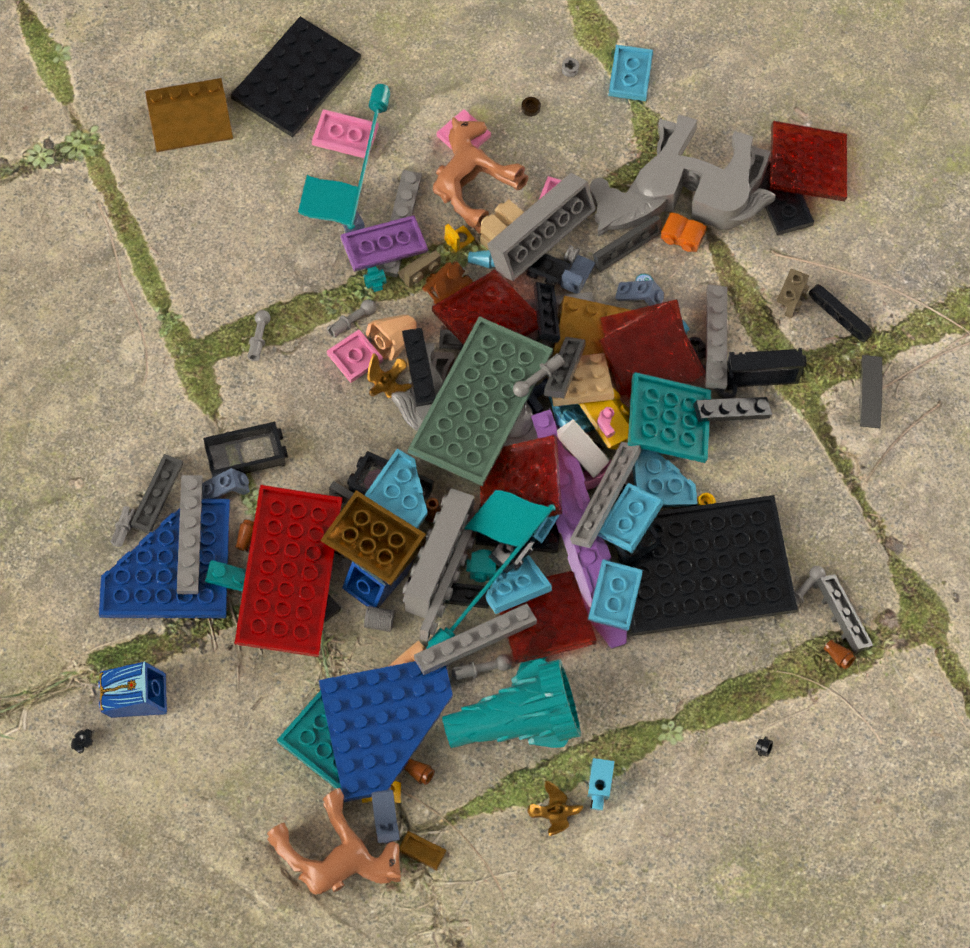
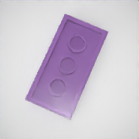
[340,215,428,272]

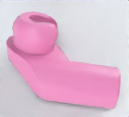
[597,407,615,438]

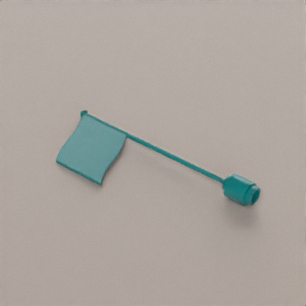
[298,84,391,230]
[426,490,556,649]

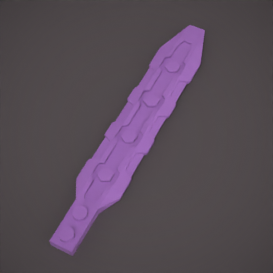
[531,410,627,649]

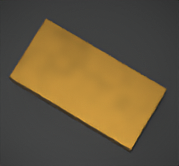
[399,831,447,871]

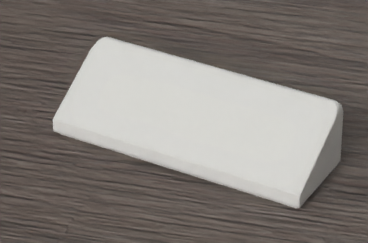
[557,419,609,478]

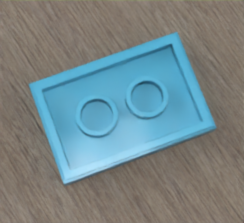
[608,45,653,101]
[597,483,664,553]
[588,559,643,631]

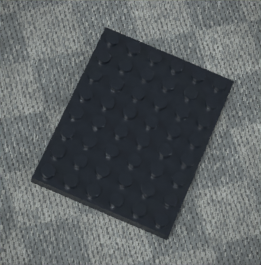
[617,495,798,636]

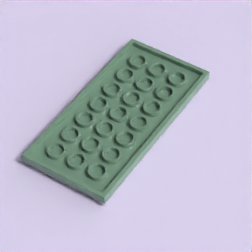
[408,316,553,486]

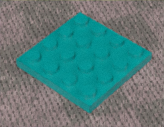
[628,372,711,463]
[277,677,341,789]

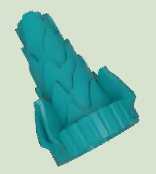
[442,659,581,748]

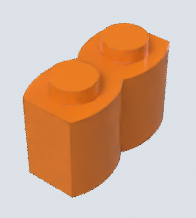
[661,212,707,252]

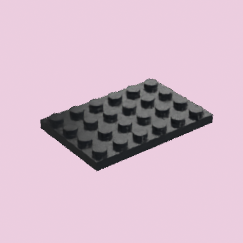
[231,16,361,138]

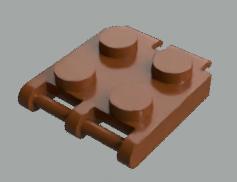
[422,261,476,319]

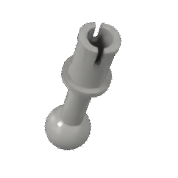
[327,299,377,338]
[248,310,271,361]
[513,354,565,397]
[786,566,826,616]
[452,654,512,681]

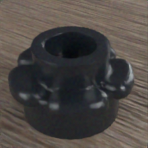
[755,736,773,757]

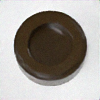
[521,97,541,117]

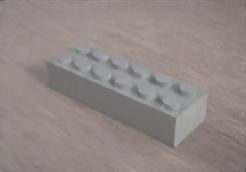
[487,173,596,281]
[402,488,474,618]

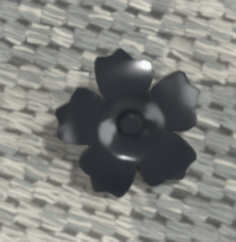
[71,729,94,754]

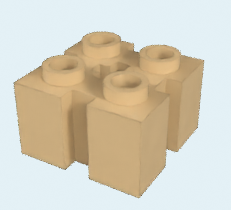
[480,199,524,250]

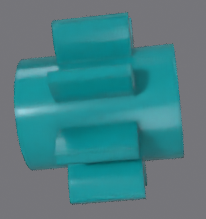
[363,266,387,292]

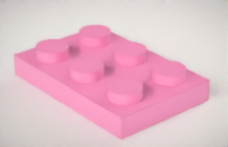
[312,109,379,158]

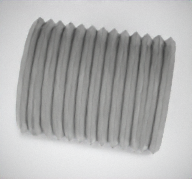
[364,606,395,632]

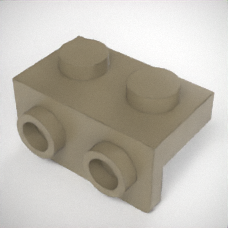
[398,250,441,288]
[777,269,810,318]

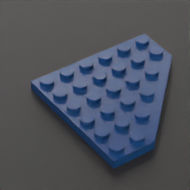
[99,499,230,618]
[319,661,453,802]

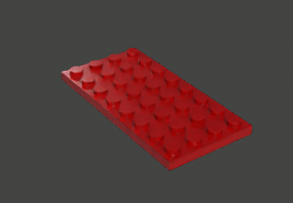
[234,485,342,657]

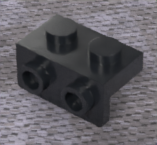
[525,253,571,287]
[488,537,536,573]

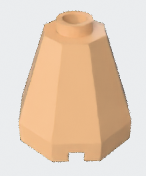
[366,314,417,361]

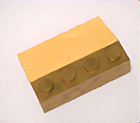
[145,78,233,152]
[552,295,642,375]
[321,490,426,585]

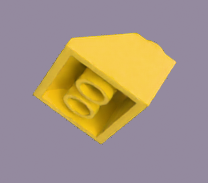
[579,388,630,450]

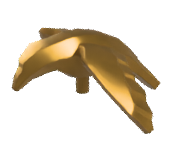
[367,353,412,398]
[527,781,583,836]

